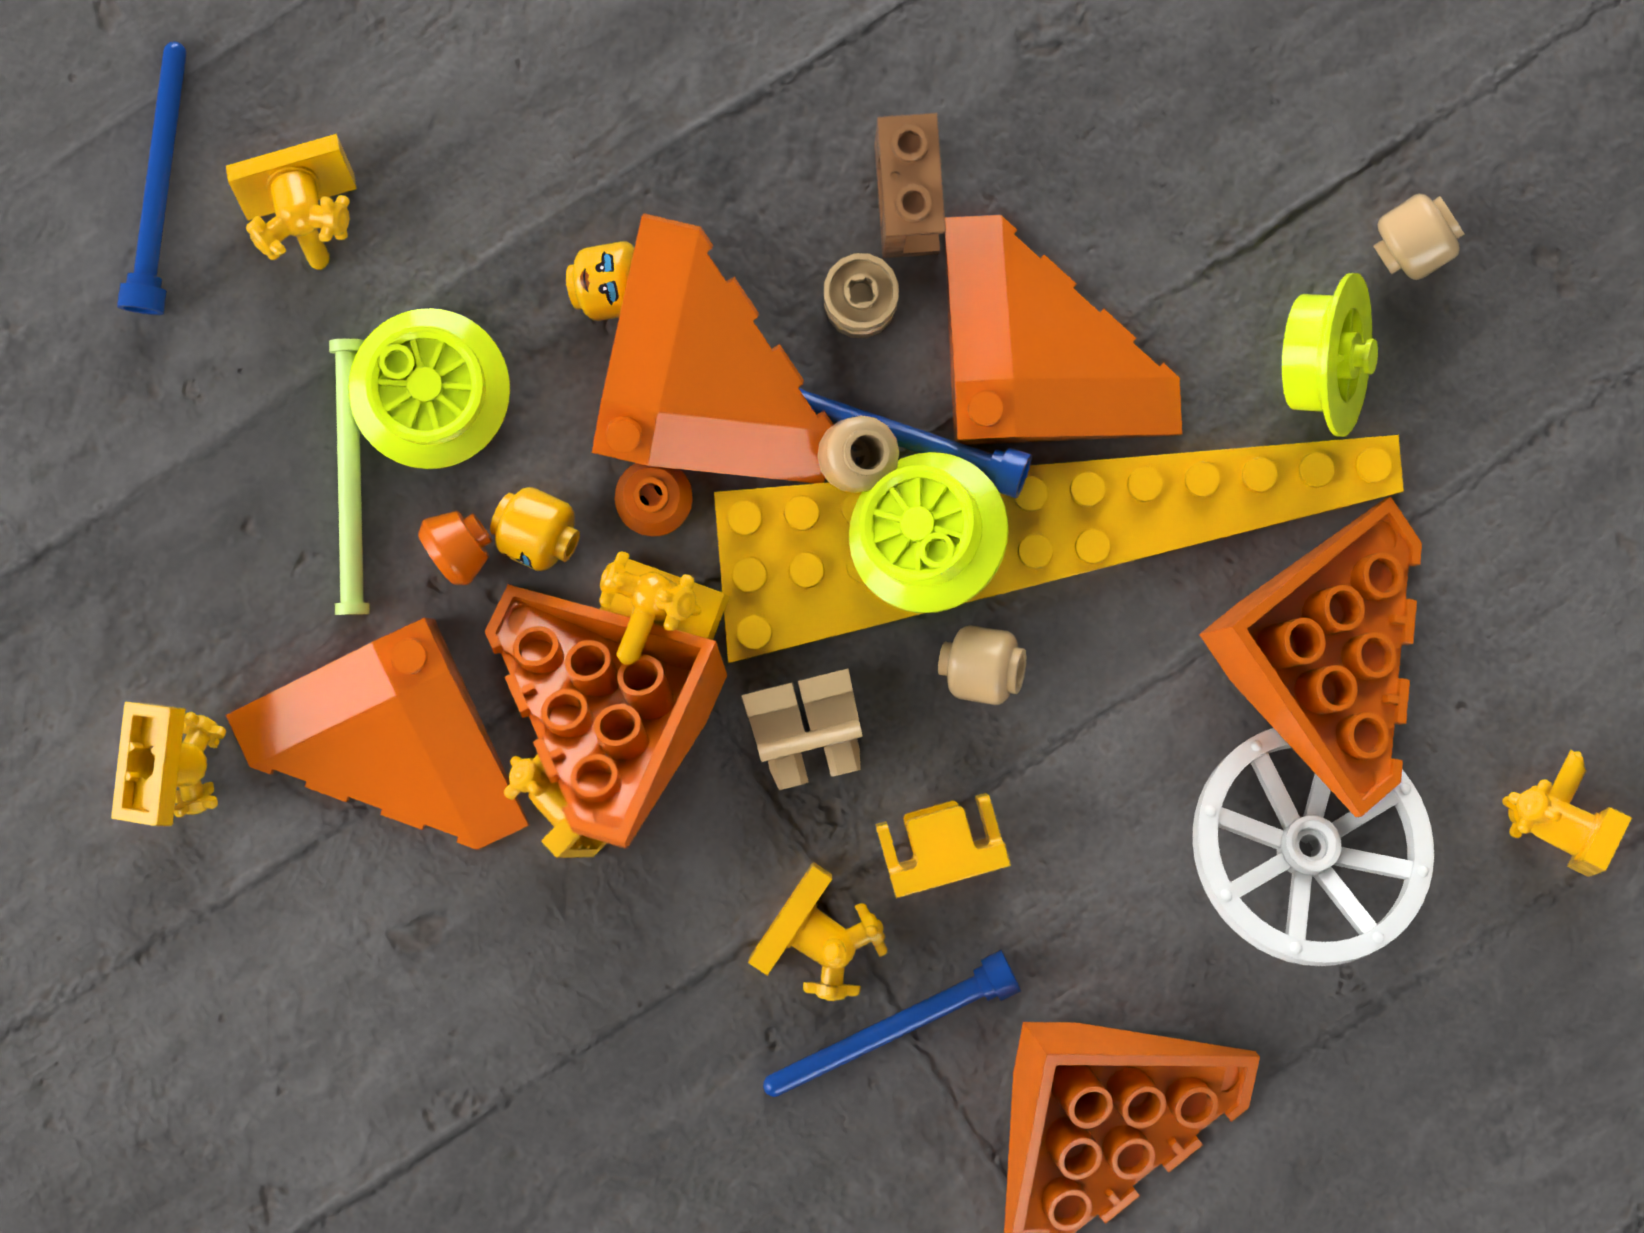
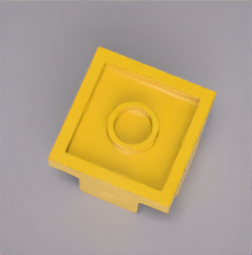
[875,793,1011,898]

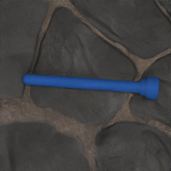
[117,41,186,315]
[800,389,1032,499]
[763,950,1022,1097]

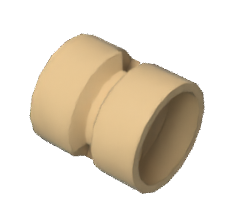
[824,253,899,338]

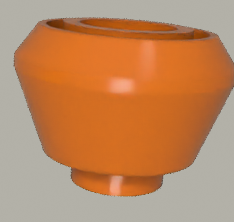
[615,463,693,537]
[418,511,493,585]

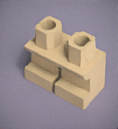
[741,668,863,790]

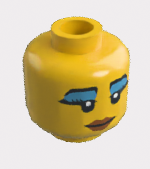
[566,241,635,321]
[490,487,580,571]

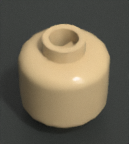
[1373,193,1465,280]
[817,415,899,493]
[938,625,1027,705]

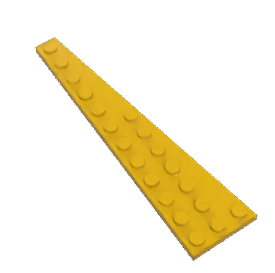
[714,435,1404,663]

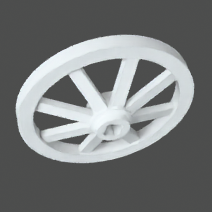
[1193,728,1434,966]

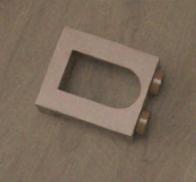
[875,113,945,258]

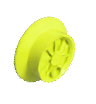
[1282,273,1378,437]
[348,308,510,469]
[849,452,1009,613]

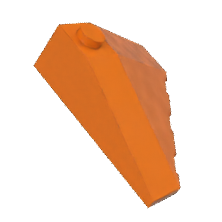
[591,213,834,483]
[944,215,1182,445]
[1199,497,1422,817]
[484,584,727,849]
[226,618,530,850]
[1004,1022,1260,1233]

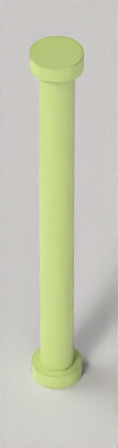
[329,339,370,615]

